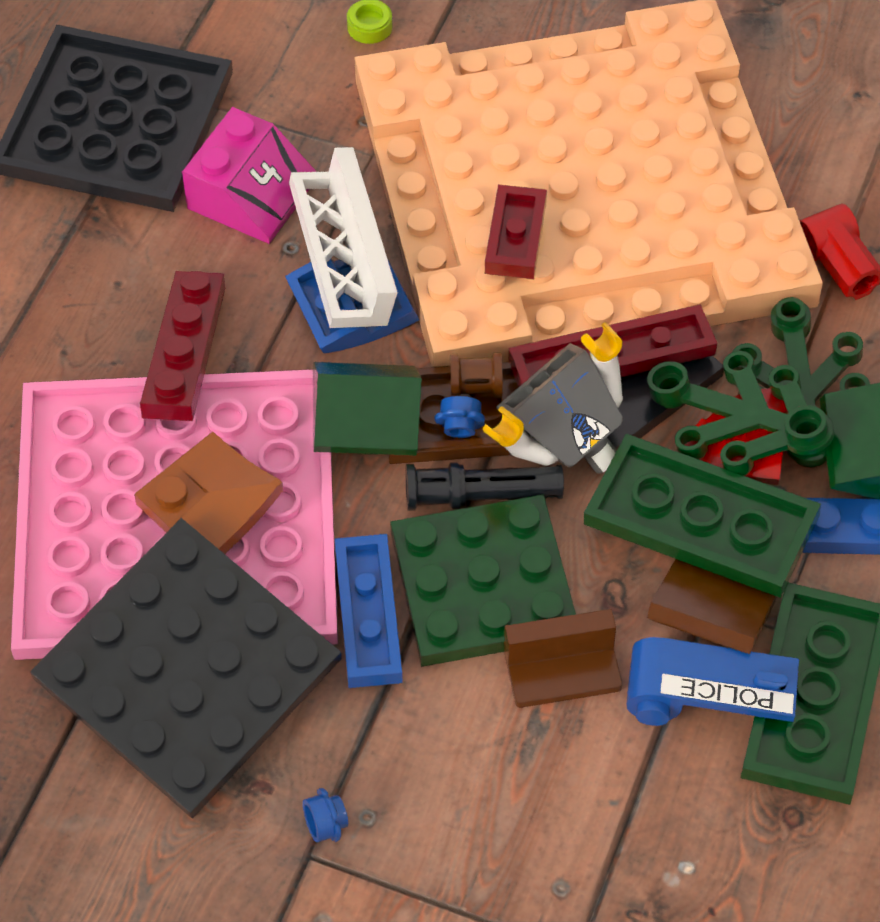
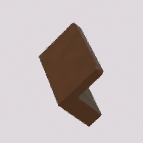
[504,609,622,708]

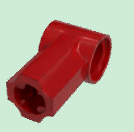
[799,203,880,300]

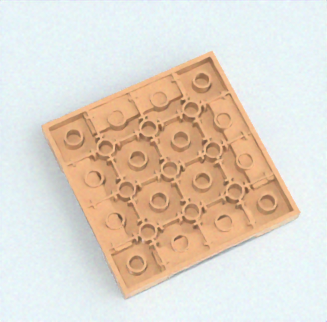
[355,0,823,367]

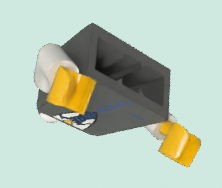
[483,322,623,474]

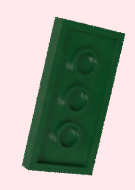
[584,434,821,598]
[740,582,880,805]

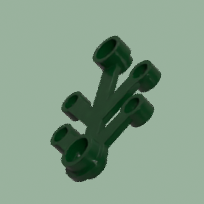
[732,297,870,467]
[647,351,834,476]

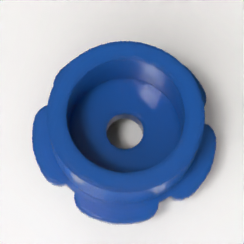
[434,396,485,438]
[303,788,348,843]

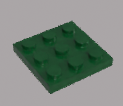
[390,494,576,667]

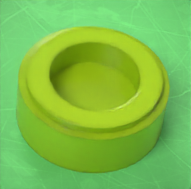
[347,0,393,44]

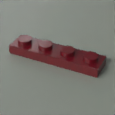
[140,271,226,421]
[508,304,718,387]

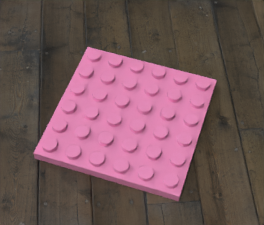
[11,370,338,660]

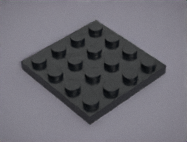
[0,25,233,212]
[30,518,342,819]

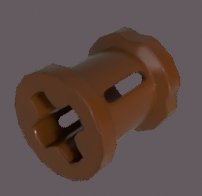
[450,352,503,398]

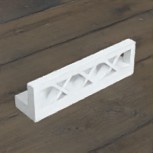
[289,147,398,328]

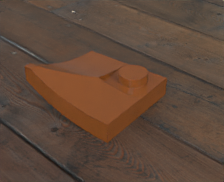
[134,432,283,554]

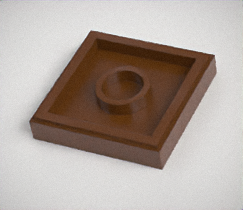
[647,559,777,654]

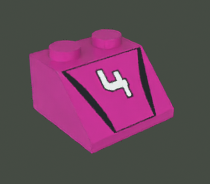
[182,107,316,244]

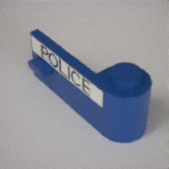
[626,637,799,726]

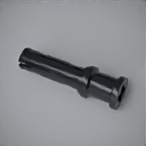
[405,462,564,511]

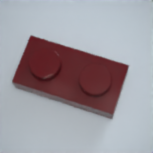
[484,184,547,280]

